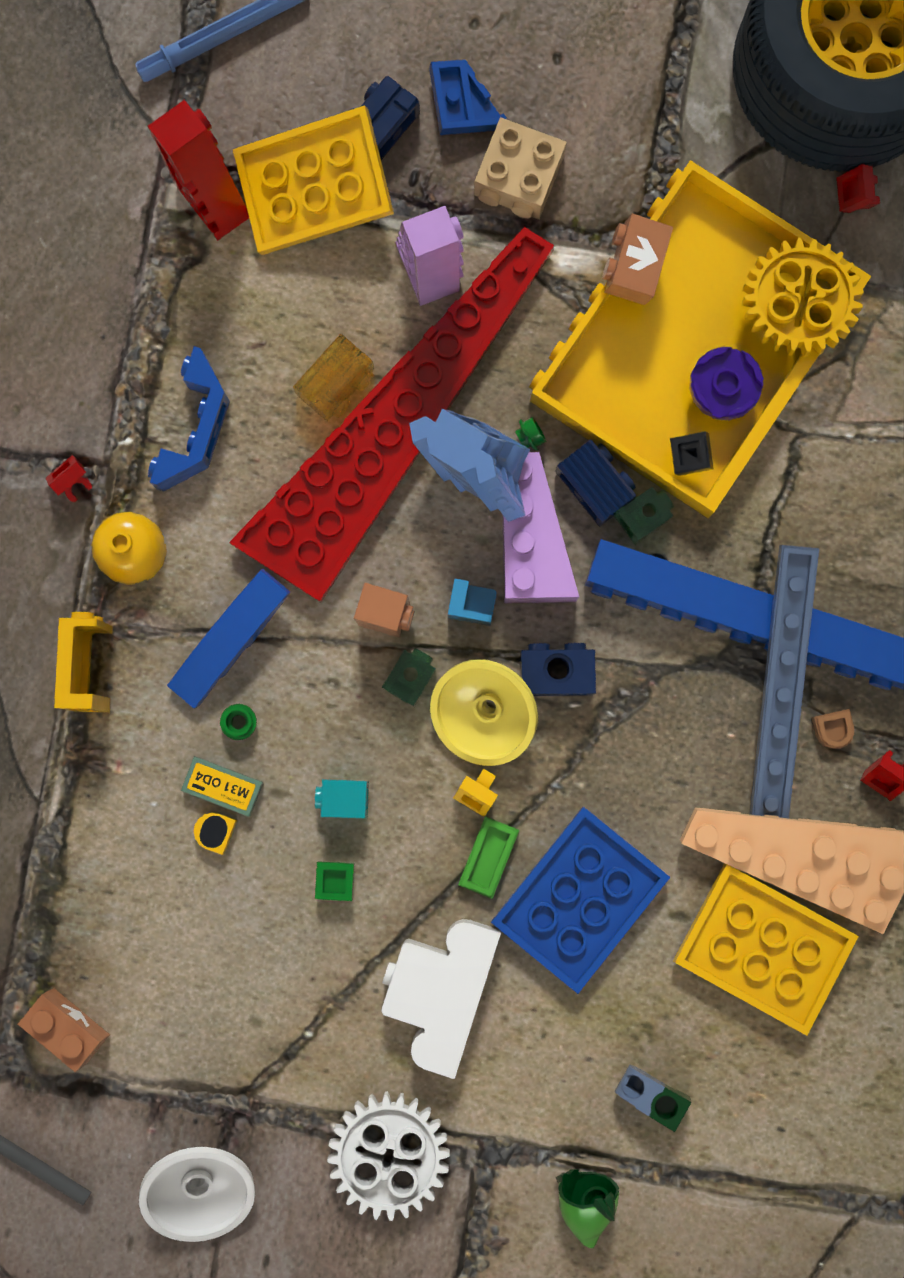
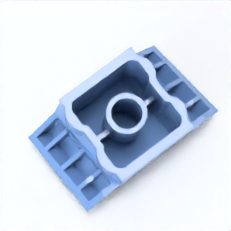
[409,409,530,522]

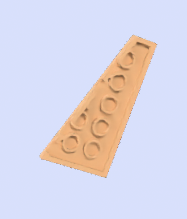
[680,807,904,934]

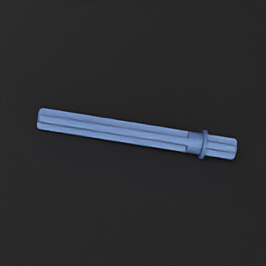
[135,0,305,82]

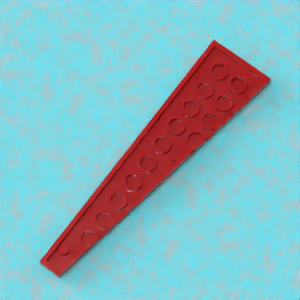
[229,227,555,603]

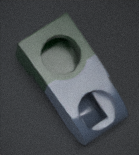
[615,1065,692,1132]

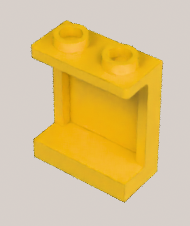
[54,612,113,713]

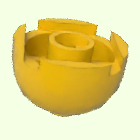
[91,512,167,585]

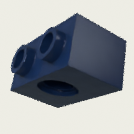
[520,643,596,696]

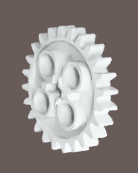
[327,1091,450,1221]

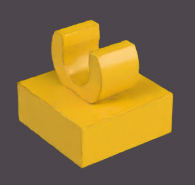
[453,769,498,817]

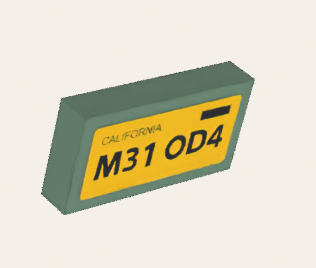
[181,756,264,817]

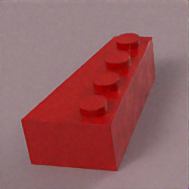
[147,99,249,241]

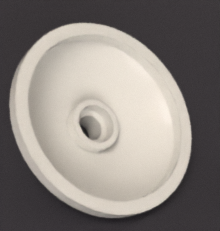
[139,1147,255,1242]

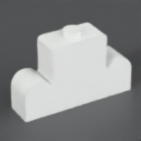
[382,919,501,1079]

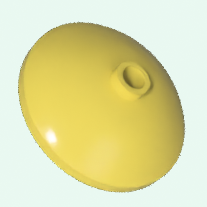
[430,659,538,766]

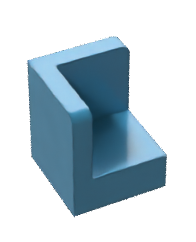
[448,579,497,626]

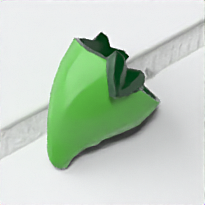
[555,1169,619,1248]

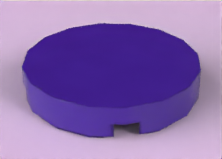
[689,346,764,421]

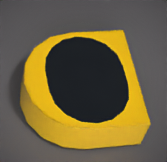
[194,812,237,855]

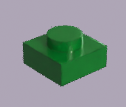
[315,861,355,901]

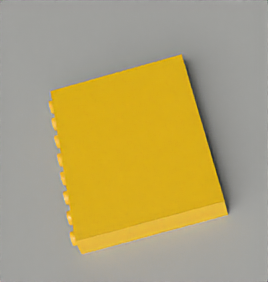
[529,160,871,518]

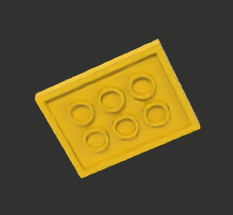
[233,105,394,255]
[673,863,859,1036]

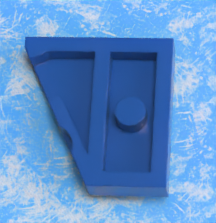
[429,59,507,135]

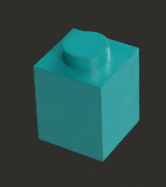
[315,779,369,818]

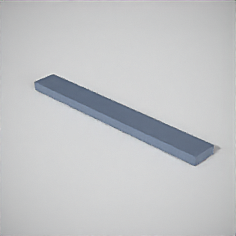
[749,545,819,819]

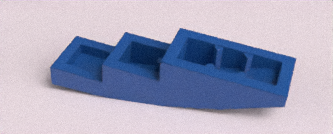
[167,569,290,709]

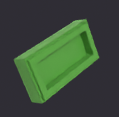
[458,816,519,899]

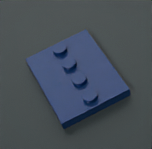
[491,806,670,994]

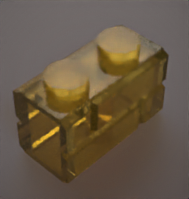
[293,334,374,422]

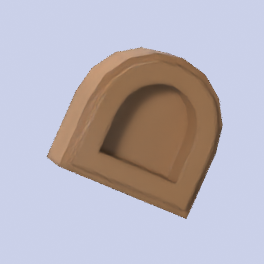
[811,709,854,749]

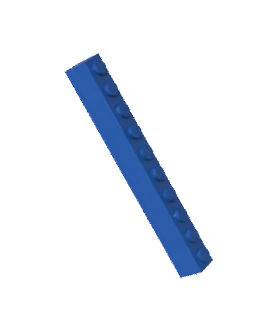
[585,539,904,690]

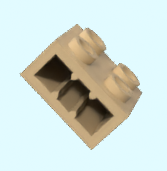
[474,117,567,219]

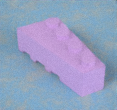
[395,206,464,306]
[503,452,579,603]

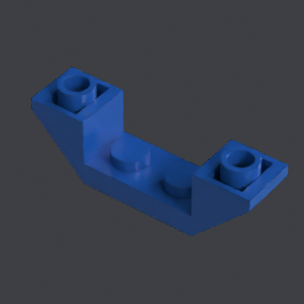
[148,346,230,491]

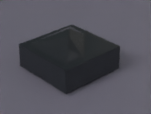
[670,431,714,476]

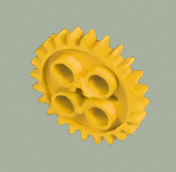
[742,238,864,357]

